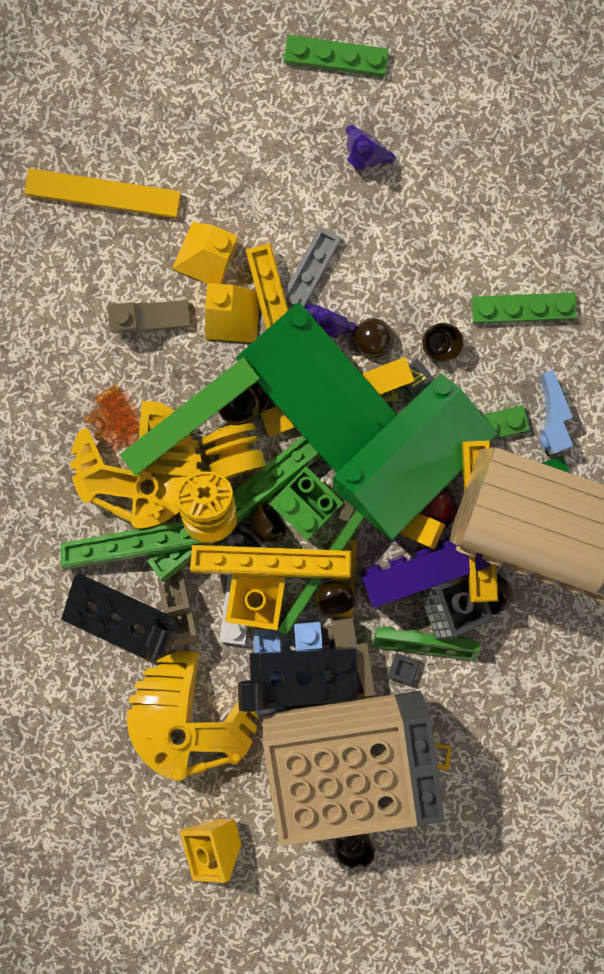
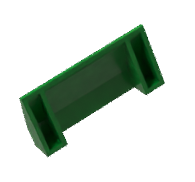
[235,302,397,474]
[333,373,498,541]

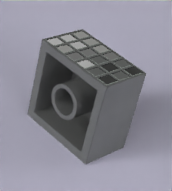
[419,574,494,640]

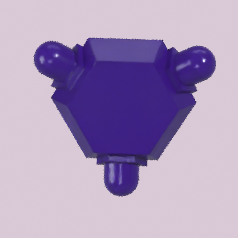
[346,125,395,171]
[305,304,357,338]

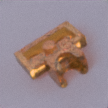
[84,384,140,442]

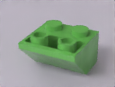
[269,467,343,540]

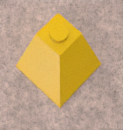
[172,222,239,284]
[205,283,260,343]
[225,575,285,630]
[179,819,241,883]

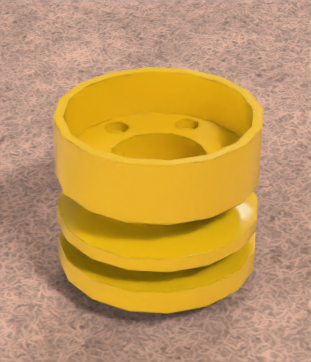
[201,423,266,479]
[176,471,238,543]

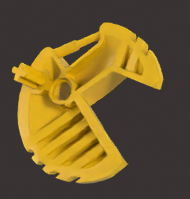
[70,401,202,528]
[127,650,258,781]

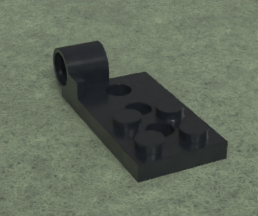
[61,573,178,661]
[238,647,358,712]

